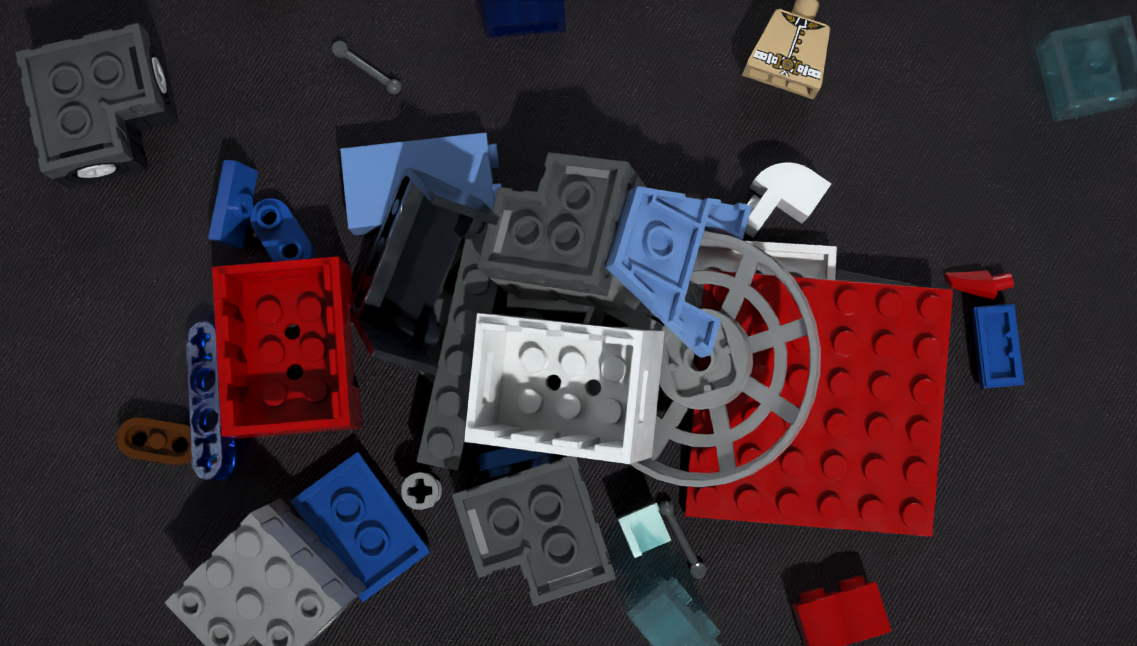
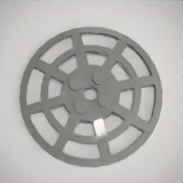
[583,231,821,487]

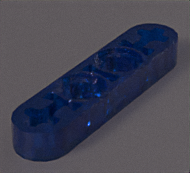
[186,321,235,481]

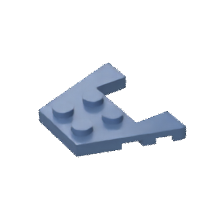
[605,186,752,358]

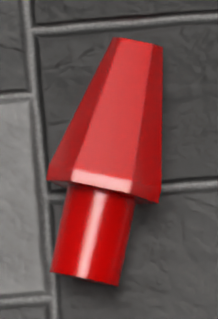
[944,270,1014,300]

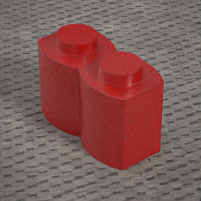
[791,576,892,646]

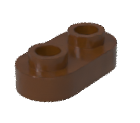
[116,417,202,465]

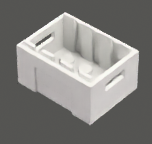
[464,313,665,464]

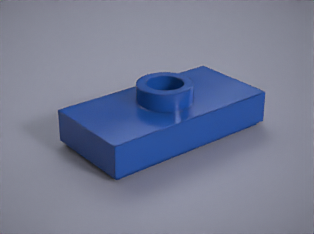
[208,160,258,249]
[970,303,1025,389]

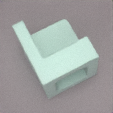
[617,502,671,558]

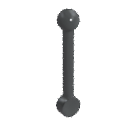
[332,41,402,95]
[658,499,707,579]

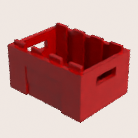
[212,256,362,439]

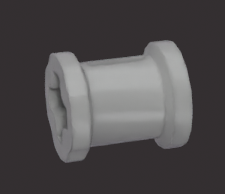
[401,472,442,510]

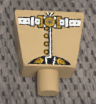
[742,0,830,99]

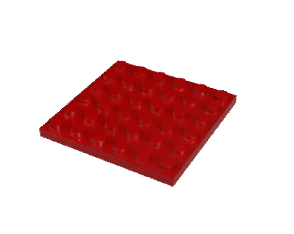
[684,270,953,537]

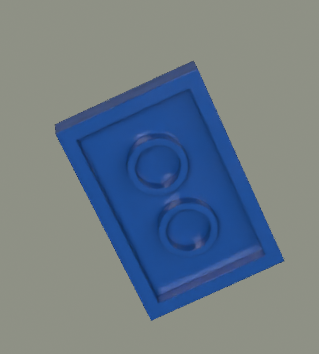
[290,452,432,602]

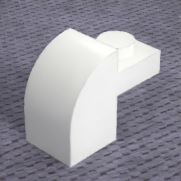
[745,163,831,238]

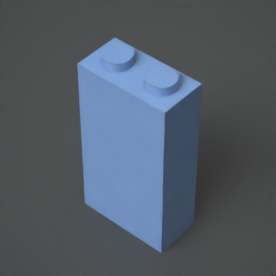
[340,133,501,235]

